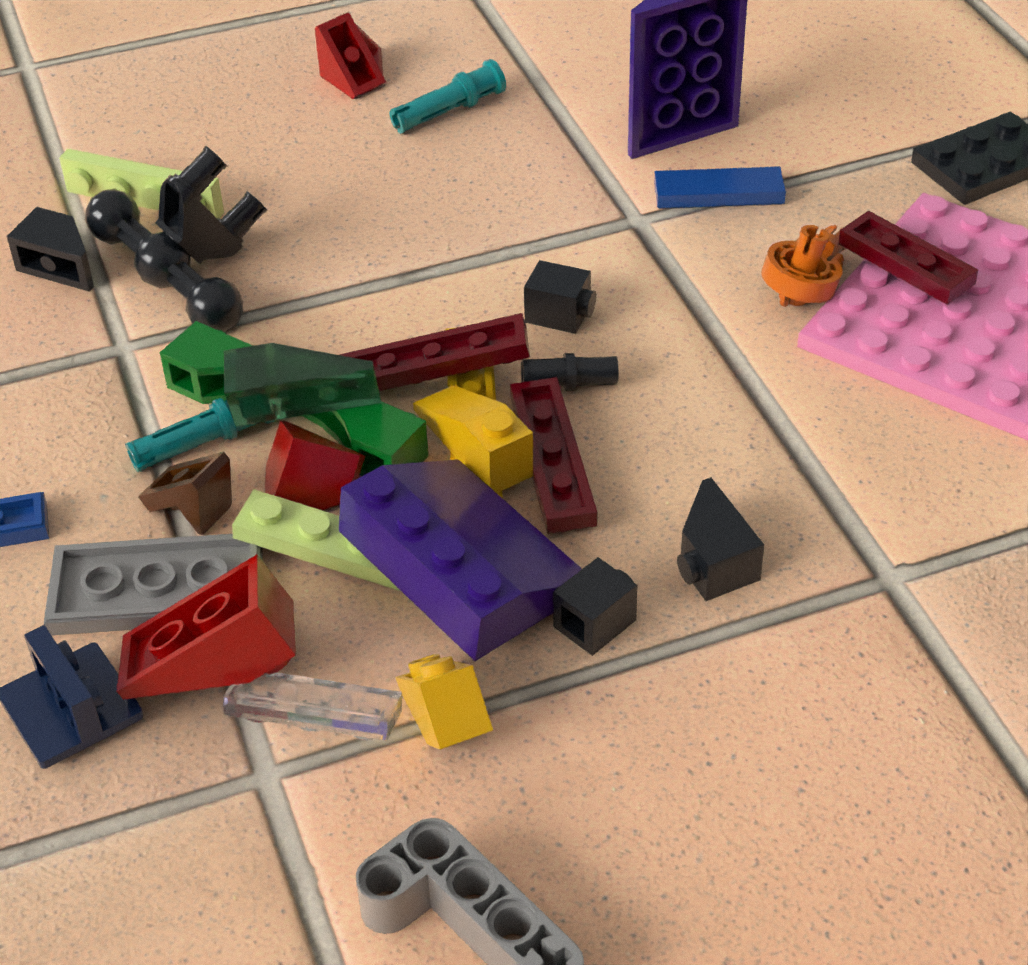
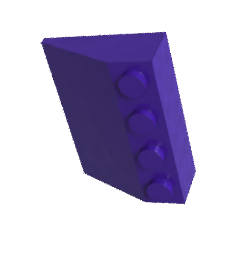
[628,0,747,159]
[339,459,582,661]

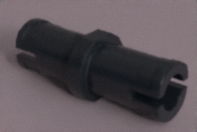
[521,353,619,391]

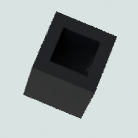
[524,260,596,334]
[553,557,638,656]

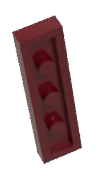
[340,313,530,395]
[510,377,598,534]

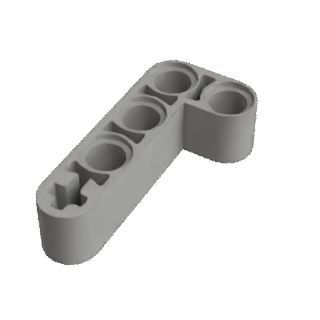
[356,818,584,965]

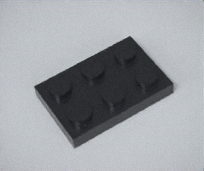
[911,111,1028,205]

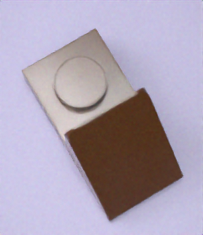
[138,452,232,535]

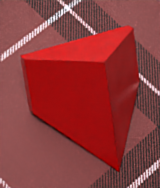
[314,12,386,99]
[265,420,365,511]

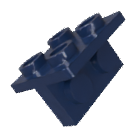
[0,625,144,769]

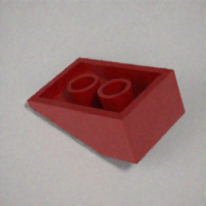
[116,554,296,700]

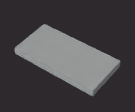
[44,534,263,635]

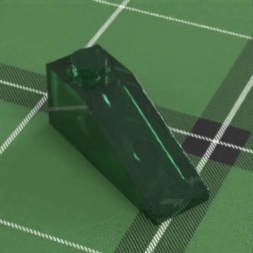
[224,343,382,426]

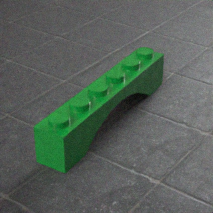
[159,321,429,476]

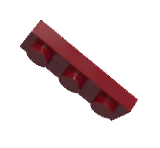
[838,211,979,305]

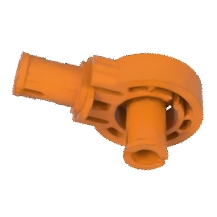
[761,225,846,307]

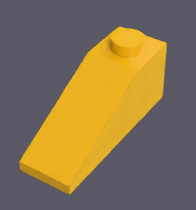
[413,385,533,493]

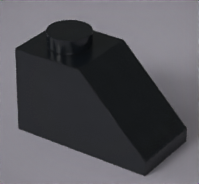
[7,207,94,292]
[677,477,764,601]

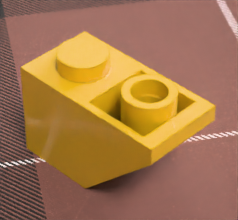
[395,654,493,750]

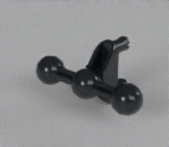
[85,146,268,333]

